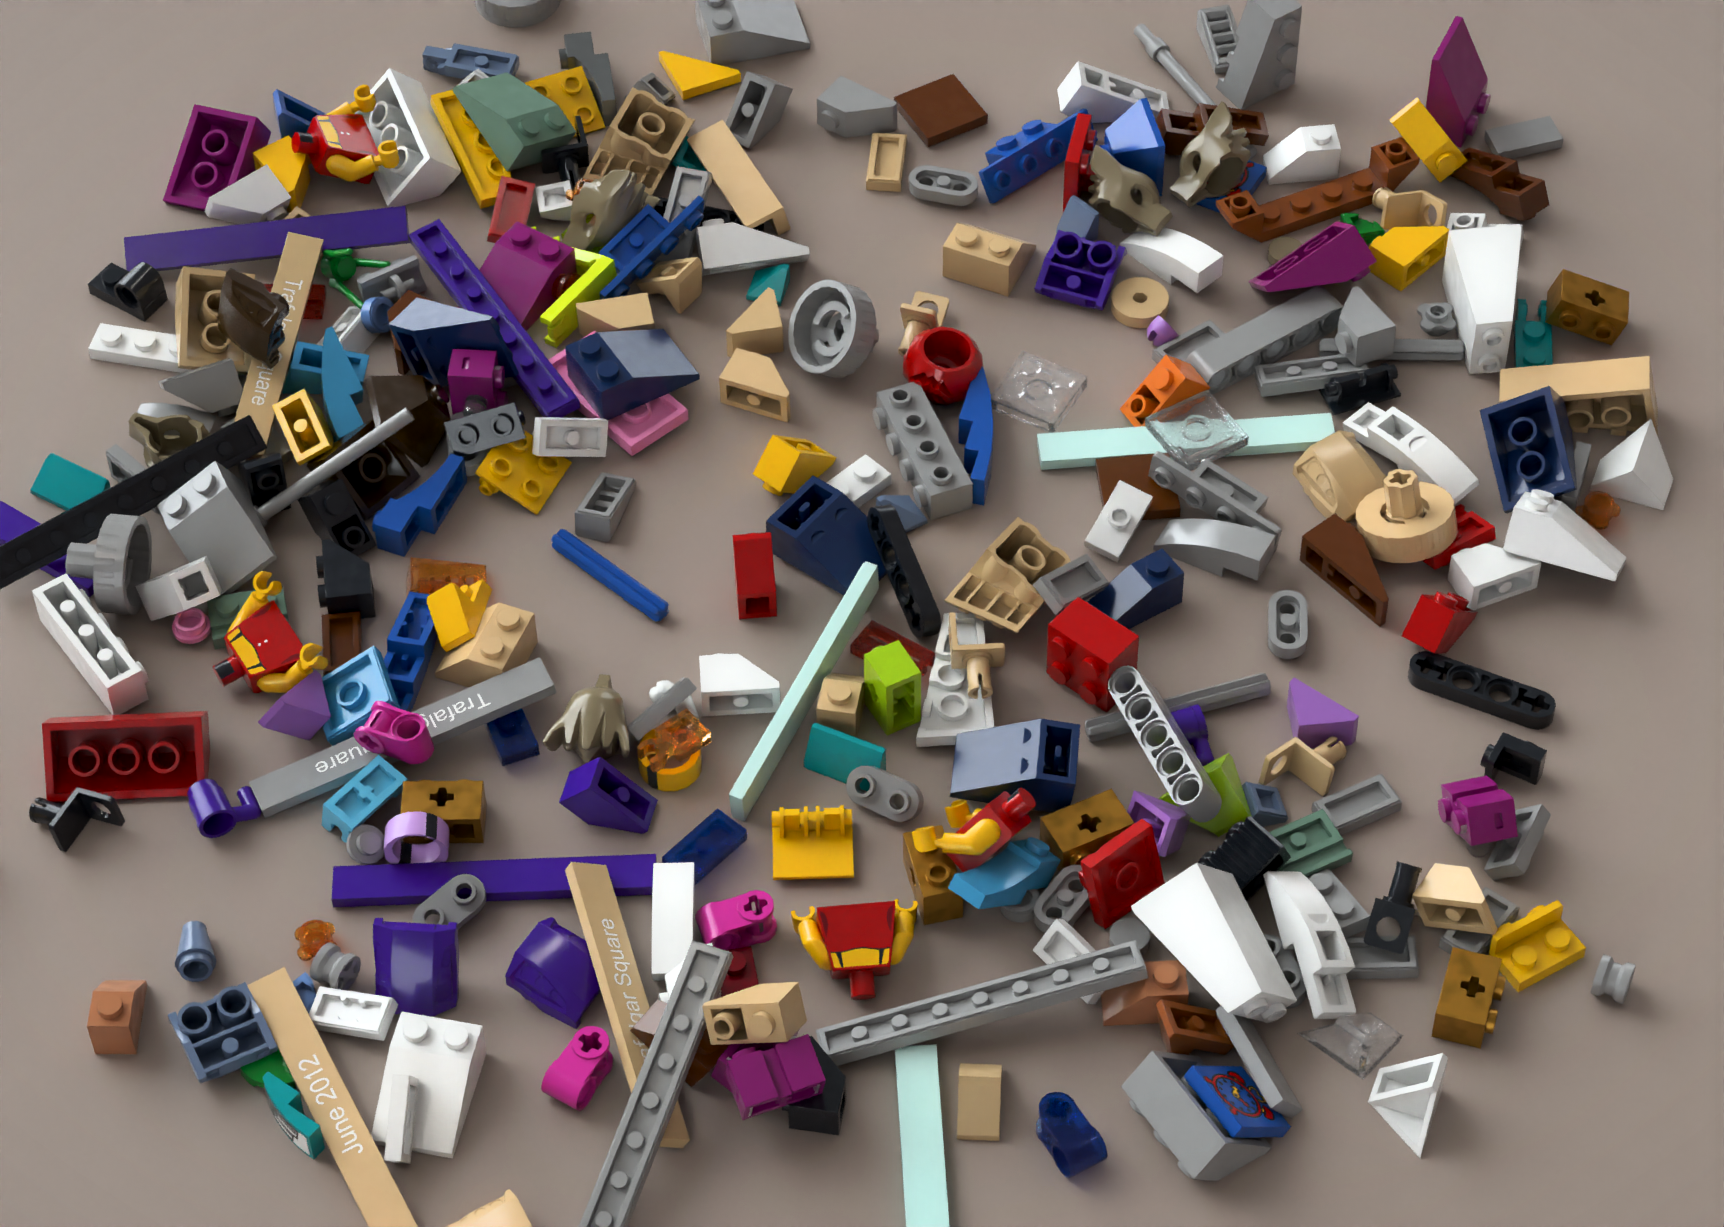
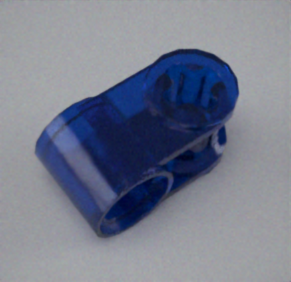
[1036,1092,1108,1178]

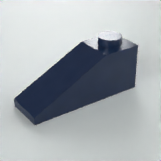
[1088,548,1184,629]

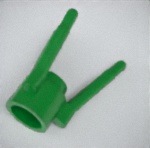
[320,248,391,310]

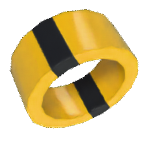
[638,725,702,791]

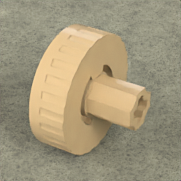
[1355,469,1458,563]

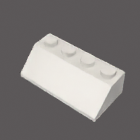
[355,68,461,207]

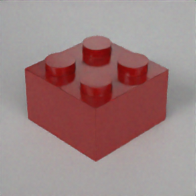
[1046,597,1139,713]

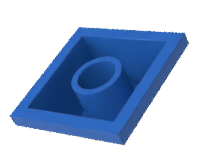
[1100,98,1165,196]

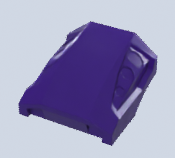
[1034,230,1127,310]
[505,917,601,1029]
[373,918,459,1016]

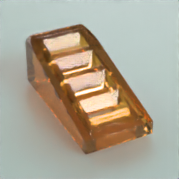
[406,557,487,598]

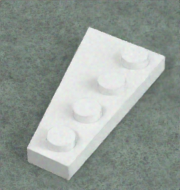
[916,612,994,747]

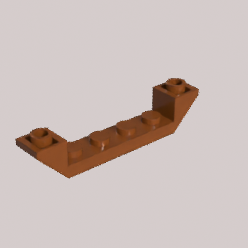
[1216,137,1420,243]

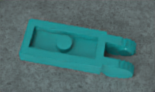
[1513,299,1553,368]

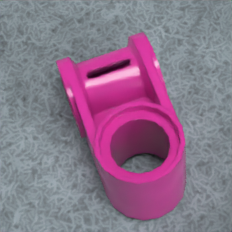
[353,701,434,765]
[695,890,777,950]
[541,1026,613,1111]

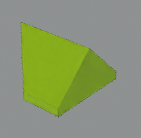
[1158,753,1252,837]

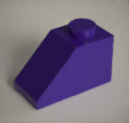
[559,757,658,834]

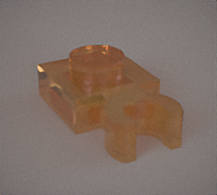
[637,708,711,772]

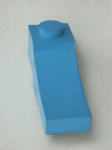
[948,837,1061,909]

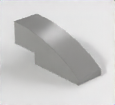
[1153,518,1275,581]

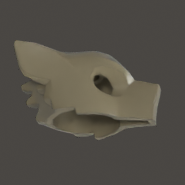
[1170,101,1251,208]
[1088,145,1173,237]
[562,169,661,252]
[128,412,211,467]
[543,674,630,764]

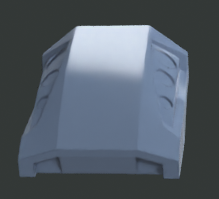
[168,982,278,1083]

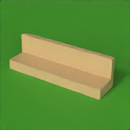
[687,120,791,236]

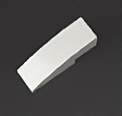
[1120,228,1224,293]
[652,862,695,981]

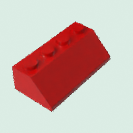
[42,711,210,802]

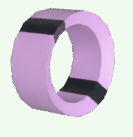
[384,811,450,864]

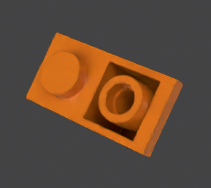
[1120,354,1211,427]

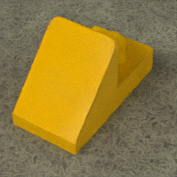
[427,579,492,652]

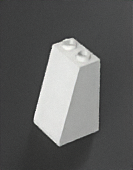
[1442,224,1522,375]
[1131,863,1297,1023]

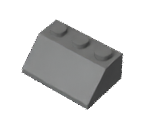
[1121,1050,1272,1181]

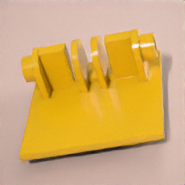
[525,66,605,138]
[475,430,572,515]
[772,805,854,880]

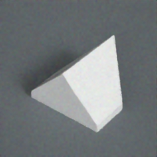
[1590,419,1673,510]
[1368,1053,1448,1158]

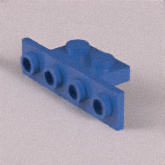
[978,109,1098,204]
[599,195,704,300]

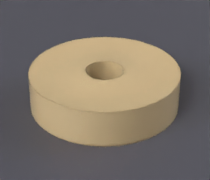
[1111,277,1169,329]

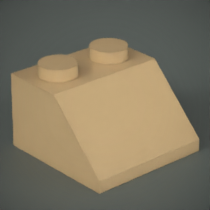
[943,223,1036,297]
[435,603,538,687]

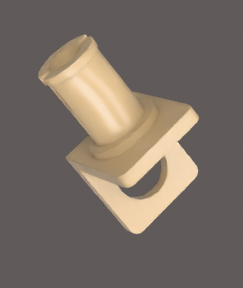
[1372,187,1447,230]
[898,291,950,356]
[948,612,1005,699]
[1259,736,1347,796]

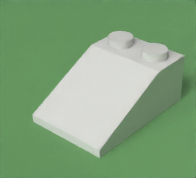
[1503,489,1627,581]
[371,1011,487,1159]

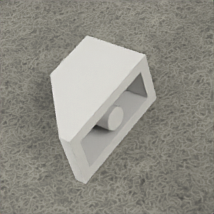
[1263,124,1341,185]
[204,164,291,224]
[1447,543,1541,610]
[699,653,780,717]

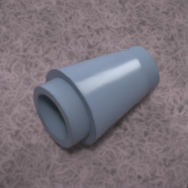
[175,921,216,982]

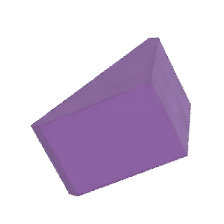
[258,670,331,741]
[1287,678,1359,749]
[1127,791,1191,857]

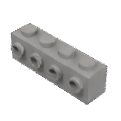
[872,381,973,520]

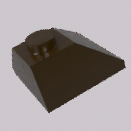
[365,375,451,468]
[306,418,421,521]

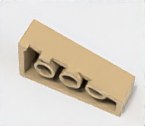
[1499,356,1658,436]

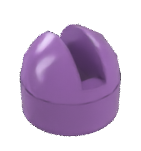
[1147,315,1179,347]

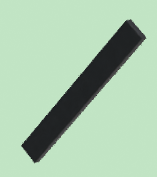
[0,415,267,589]

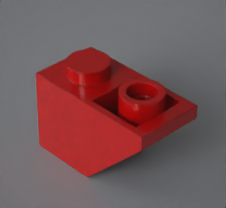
[732,532,777,620]
[1401,591,1478,654]

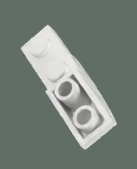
[1342,402,1479,505]
[1263,871,1357,1019]

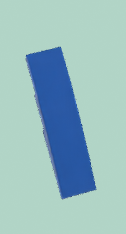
[958,367,993,505]
[384,591,438,712]

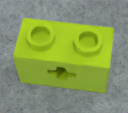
[864,640,921,736]

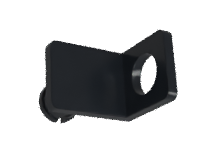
[541,116,589,189]
[29,787,125,852]
[1364,861,1422,954]

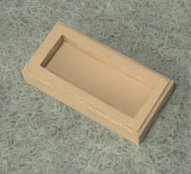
[866,133,907,192]

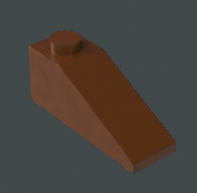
[1300,513,1389,627]

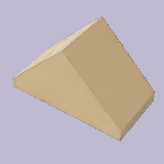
[726,287,784,357]
[957,1063,1002,1141]

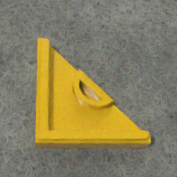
[658,51,741,100]

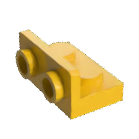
[1489,900,1586,992]

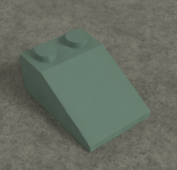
[452,72,576,172]

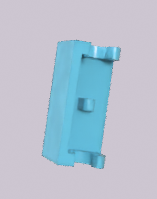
[322,755,408,843]

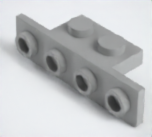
[1148,451,1282,552]

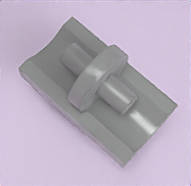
[357,255,427,304]

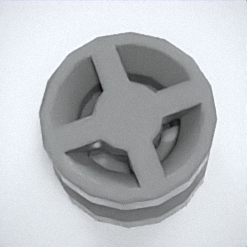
[310,942,361,990]
[1591,954,1636,1004]

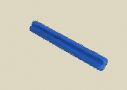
[551,529,669,622]

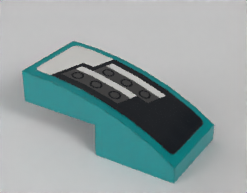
[262,1072,325,1160]

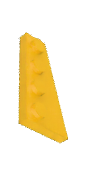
[430,89,512,209]

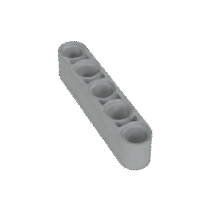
[1185,286,1344,394]
[1108,665,1222,822]

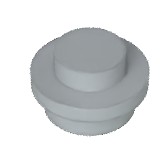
[347,824,384,865]

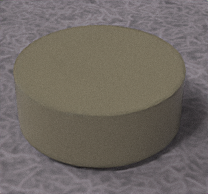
[1268,237,1302,265]

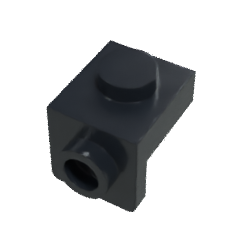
[1480,732,1547,785]

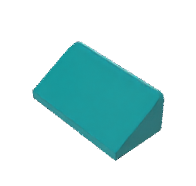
[30,453,111,510]
[804,723,886,791]

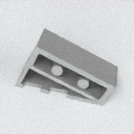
[1216,0,1302,109]

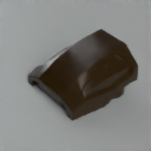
[217,268,289,370]

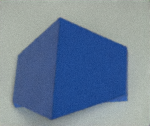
[273,89,326,139]

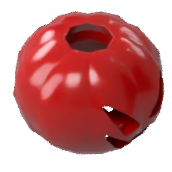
[903,326,984,405]

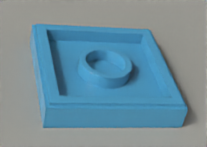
[322,645,400,746]

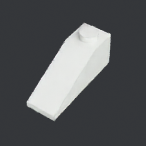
[1057,61,1169,123]
[696,219,810,276]

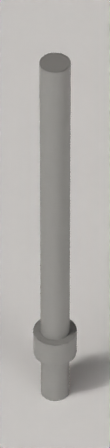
[1134,24,1257,159]
[254,407,415,527]

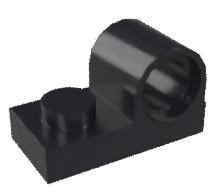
[88,262,168,322]

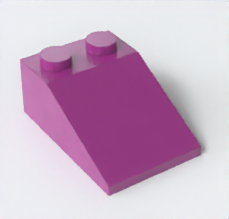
[1426,16,1491,148]
[163,104,271,211]
[457,221,577,331]
[1249,221,1377,292]

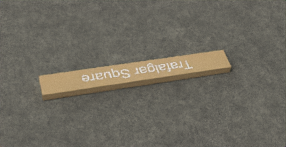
[234,232,323,460]
[565,862,690,1148]

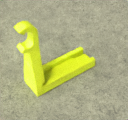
[532,226,617,348]

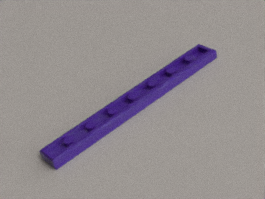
[124,206,410,272]
[408,219,581,417]
[331,854,657,908]

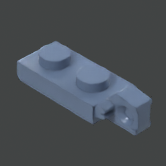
[422,43,520,79]

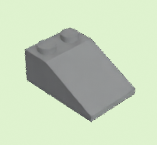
[695,0,810,65]
[157,461,278,596]

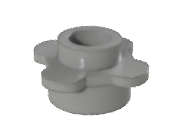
[1417,302,1456,336]

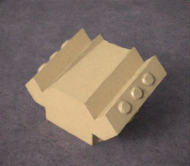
[582,87,696,195]
[944,517,1071,634]

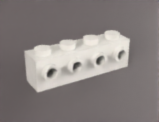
[32,574,149,715]

